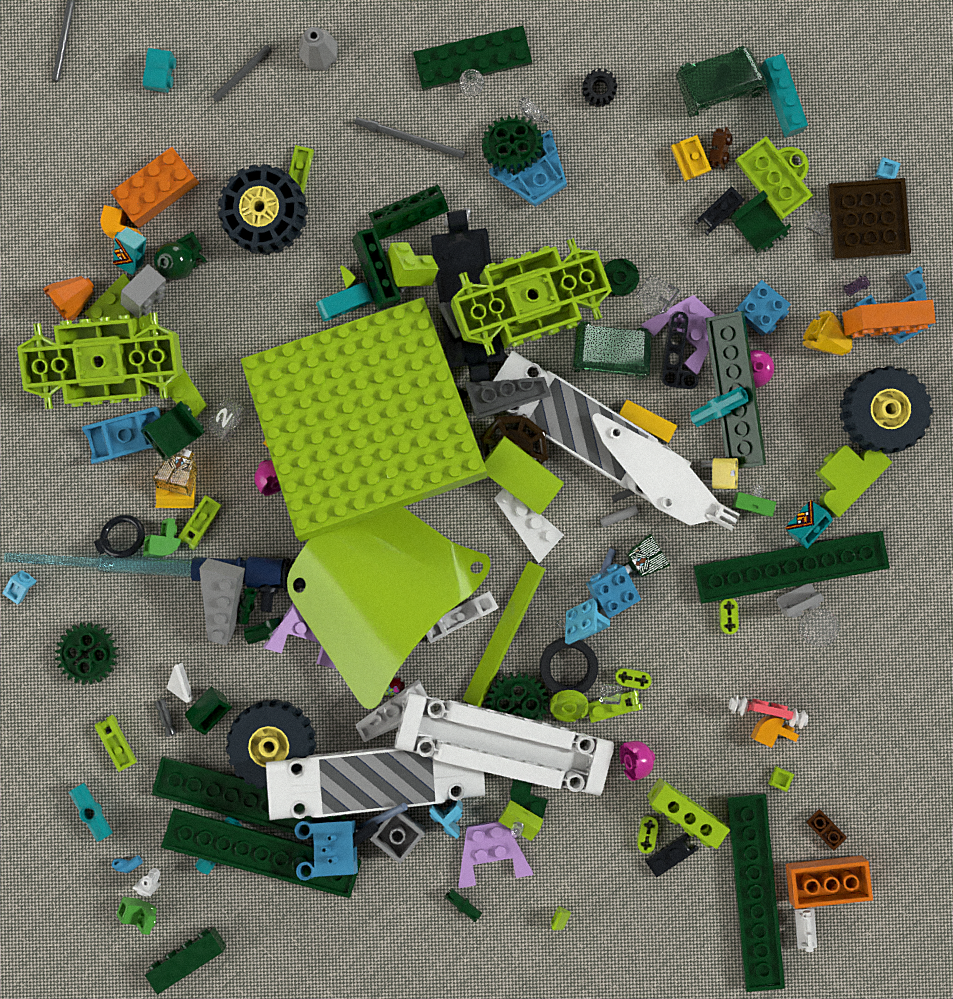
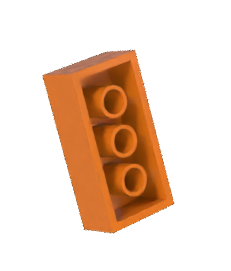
[110,147,200,228]
[842,300,936,338]
[785,855,873,909]

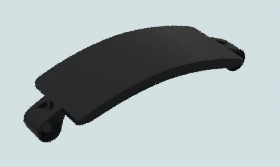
[431,209,505,382]

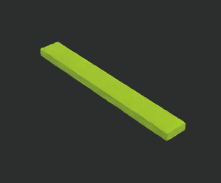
[462,561,546,707]

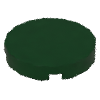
[604,258,639,297]

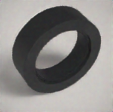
[540,637,599,694]

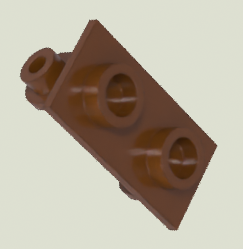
[708,127,733,170]

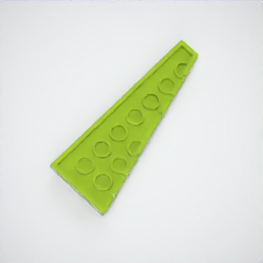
[85,273,207,419]

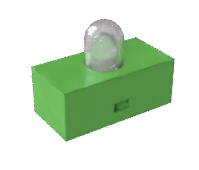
[732,484,776,517]

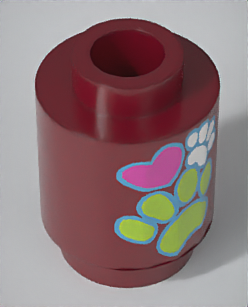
[383,677,405,697]

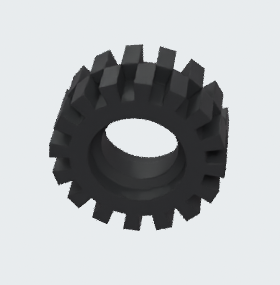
[582,68,618,107]

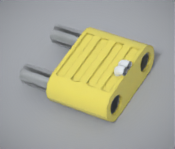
[701,458,738,489]

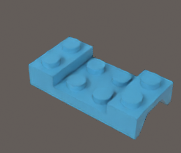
[82,406,162,465]

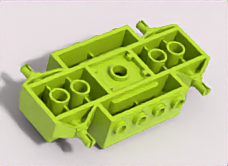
[451,238,612,356]
[17,312,183,409]

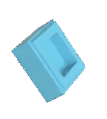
[875,157,901,179]

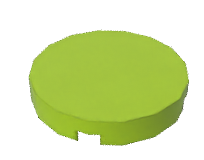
[550,690,589,722]

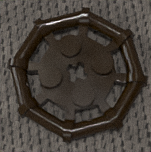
[479,414,549,465]

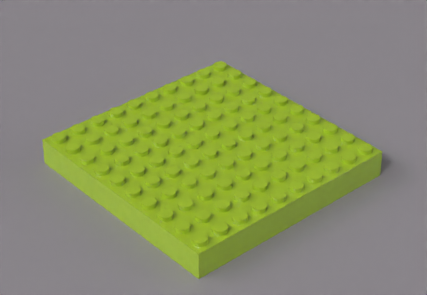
[240,297,488,542]

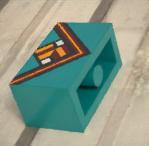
[112,227,147,275]
[785,500,833,549]

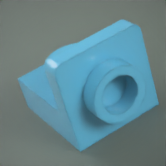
[2,570,36,605]

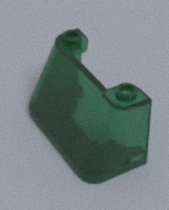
[676,46,768,118]
[570,321,652,380]

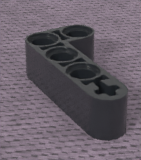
[660,311,699,389]

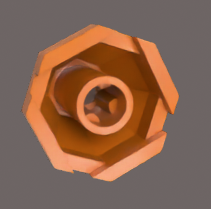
[43,276,94,321]

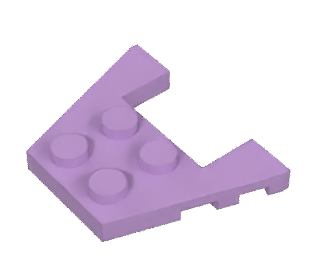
[641,295,716,375]
[263,603,335,669]
[458,820,533,888]

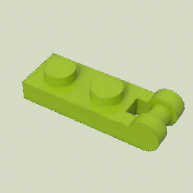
[178,495,223,551]
[588,690,643,723]
[95,715,138,772]

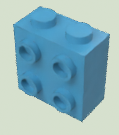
[733,280,791,336]
[586,564,641,619]

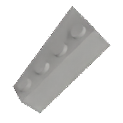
[199,558,245,645]

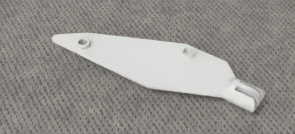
[592,413,740,531]

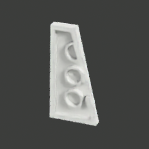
[494,488,564,564]
[356,679,434,742]

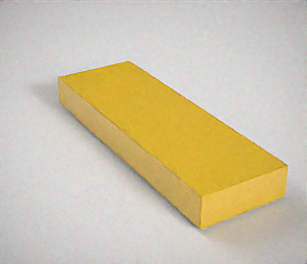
[619,399,677,443]

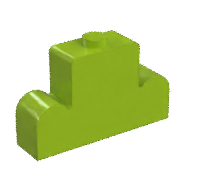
[815,445,893,518]

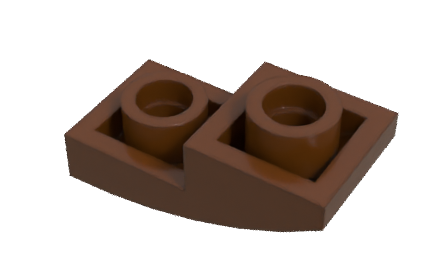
[806,809,848,851]

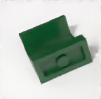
[730,190,792,254]
[141,401,205,462]

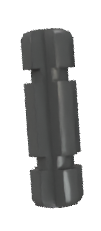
[155,699,177,737]

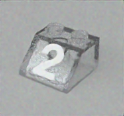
[207,396,250,442]

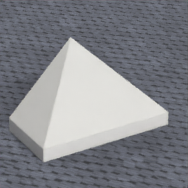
[167,663,194,703]

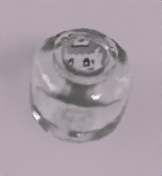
[459,69,484,97]

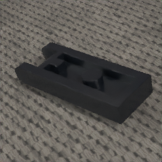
[694,186,745,236]
[645,833,699,878]

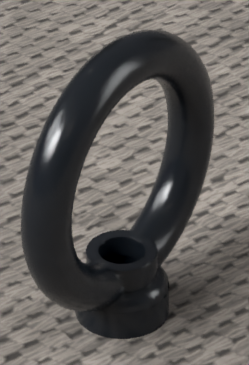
[94,515,145,558]

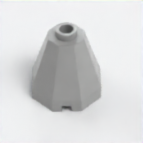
[299,27,338,71]

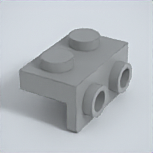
[776,583,824,618]

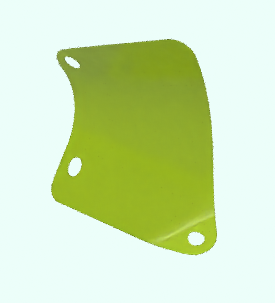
[287,507,491,709]

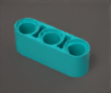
[316,282,374,322]

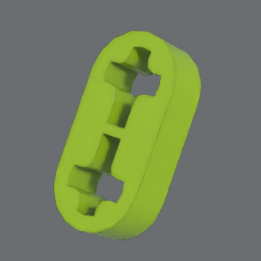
[719,598,739,635]
[615,668,652,689]
[637,815,658,853]

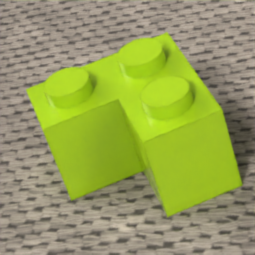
[386,242,439,287]

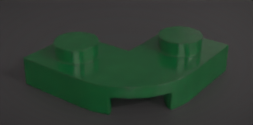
[510,779,548,819]

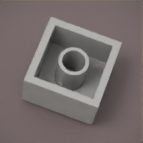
[121,264,166,318]
[370,811,426,864]

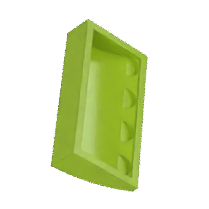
[483,436,564,515]

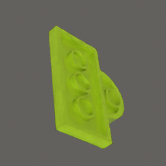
[735,136,813,220]

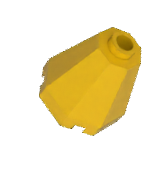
[802,311,853,356]

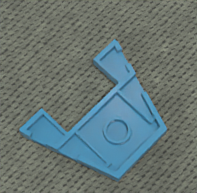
[489,130,567,207]
[854,266,934,344]

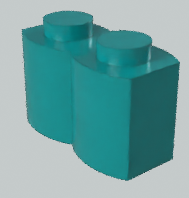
[143,48,176,93]

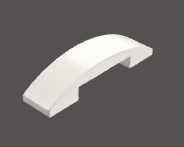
[426,591,499,643]

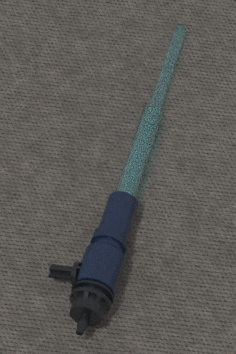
[4,552,306,613]

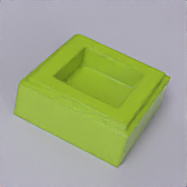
[768,766,795,792]

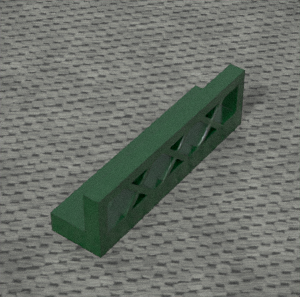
[368,184,449,240]

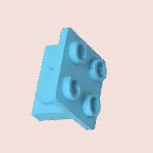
[565,598,610,645]
[429,800,463,839]

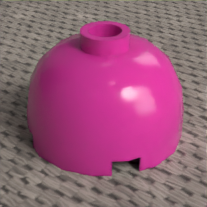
[750,350,774,388]
[254,459,281,496]
[619,741,655,781]

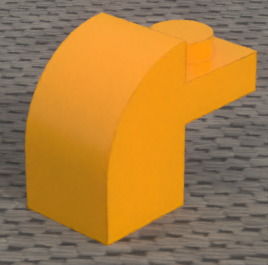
[100,205,142,240]
[750,715,799,748]

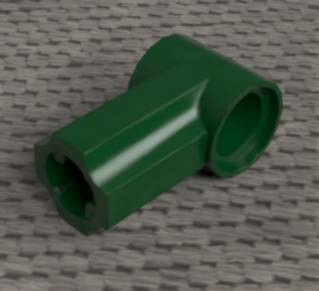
[244,617,281,644]

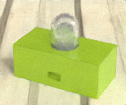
[498,800,543,841]

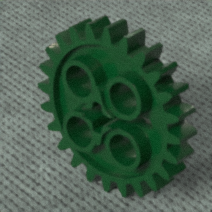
[481,115,543,174]
[55,622,120,685]
[486,671,549,721]

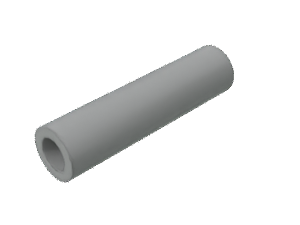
[600,505,639,527]

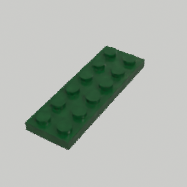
[413,25,532,91]

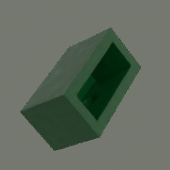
[185,686,232,735]

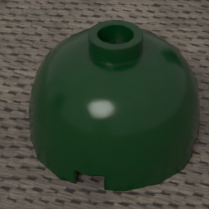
[154,242,194,280]

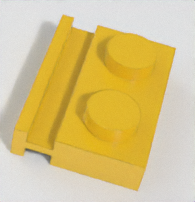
[671,135,712,182]
[155,480,196,508]

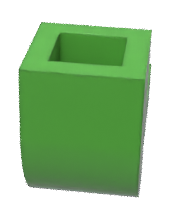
[143,518,181,558]
[116,897,157,935]

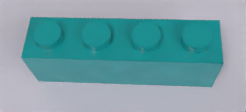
[760,53,808,138]

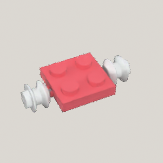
[729,695,808,729]

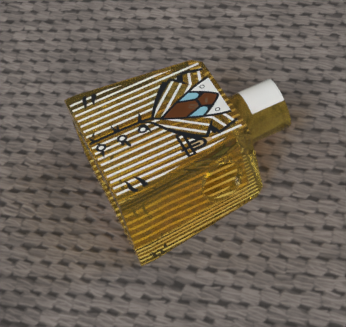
[153,450,198,497]

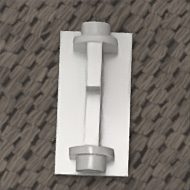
[132,868,161,896]
[795,908,817,952]

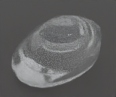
[518,95,550,123]

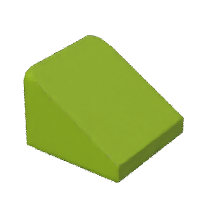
[340,265,358,289]
[550,906,571,931]

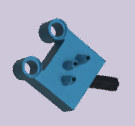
[295,820,379,880]

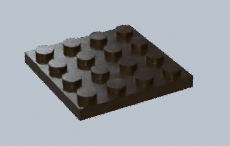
[827,178,911,260]

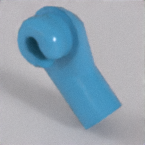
[112,855,143,873]

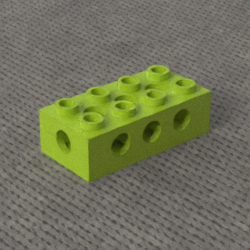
[647,777,730,849]

